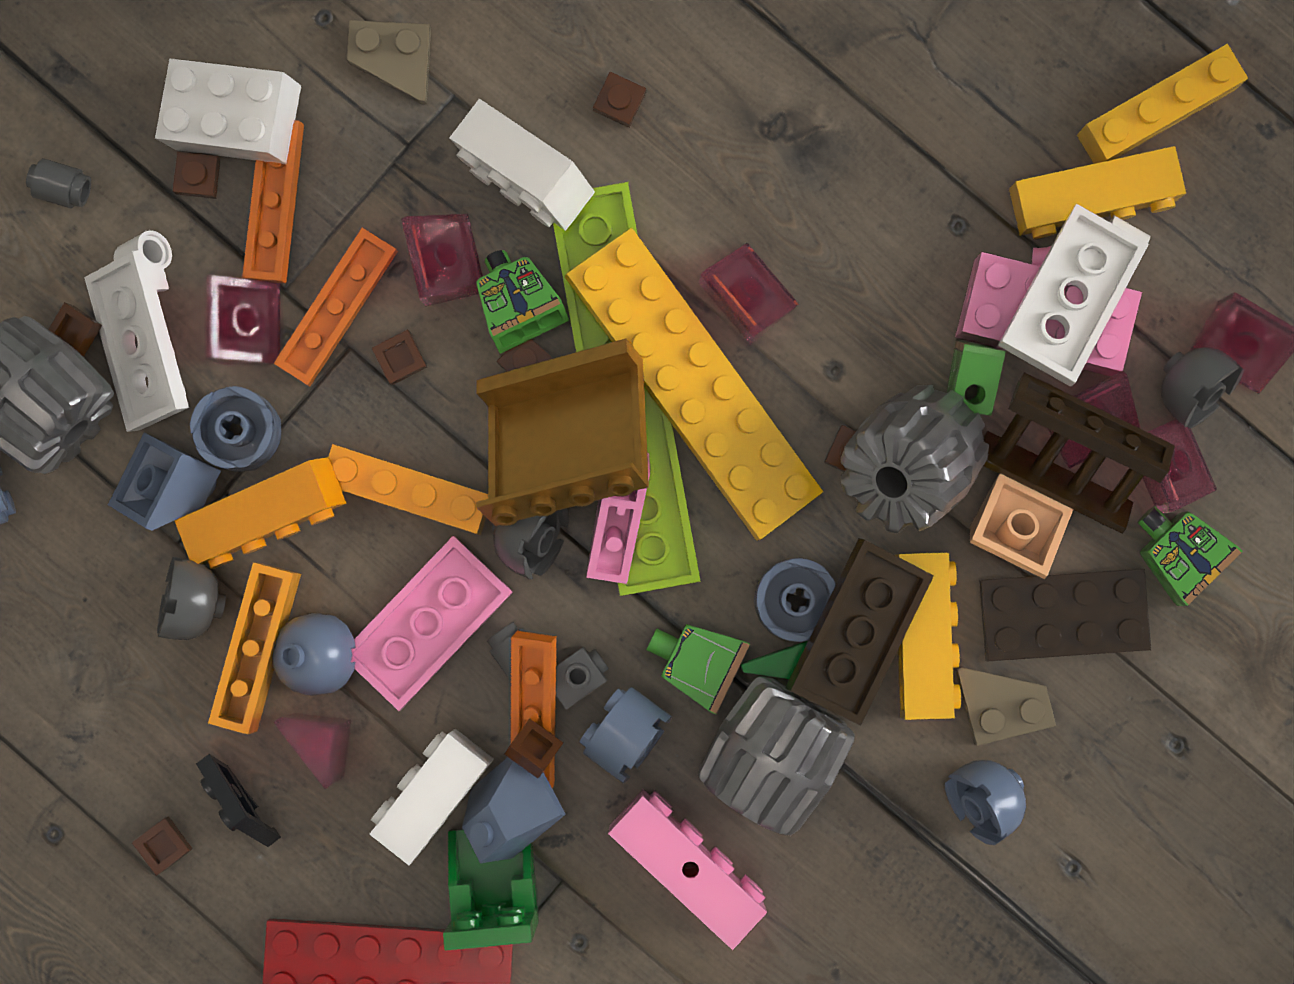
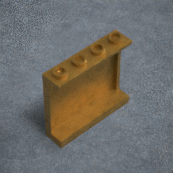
[476,338,649,526]

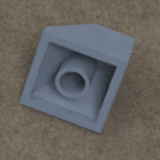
[108,432,221,531]
[462,757,566,863]

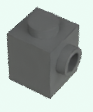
[556,647,609,710]

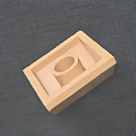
[970,474,1074,579]

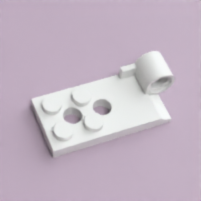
[998,204,1150,387]
[84,231,189,432]

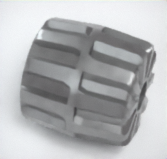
[0,316,114,474]
[840,385,989,533]
[699,676,855,836]

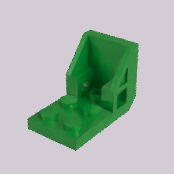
[443,828,539,951]

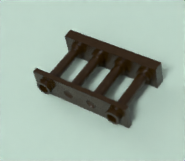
[983,372,1175,534]

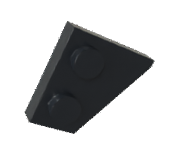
[196,754,281,847]

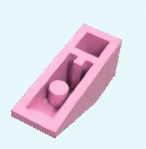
[586,453,650,584]

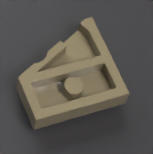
[347,20,431,104]
[955,667,1056,746]

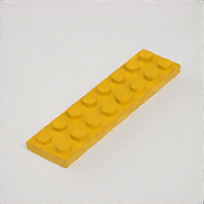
[564,228,823,541]

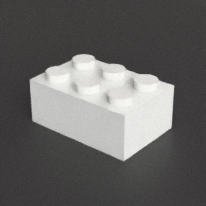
[155,59,301,164]
[449,99,595,231]
[370,729,494,865]

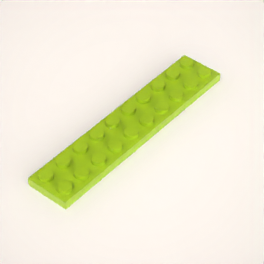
[553,182,701,596]

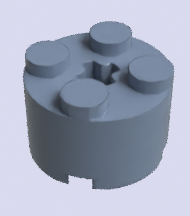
[190,386,281,472]
[754,558,836,642]
[579,687,672,784]

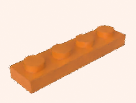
[242,120,304,283]
[274,227,398,387]
[511,631,557,789]

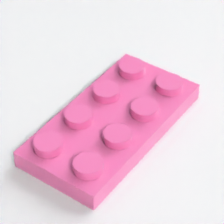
[351,536,513,711]

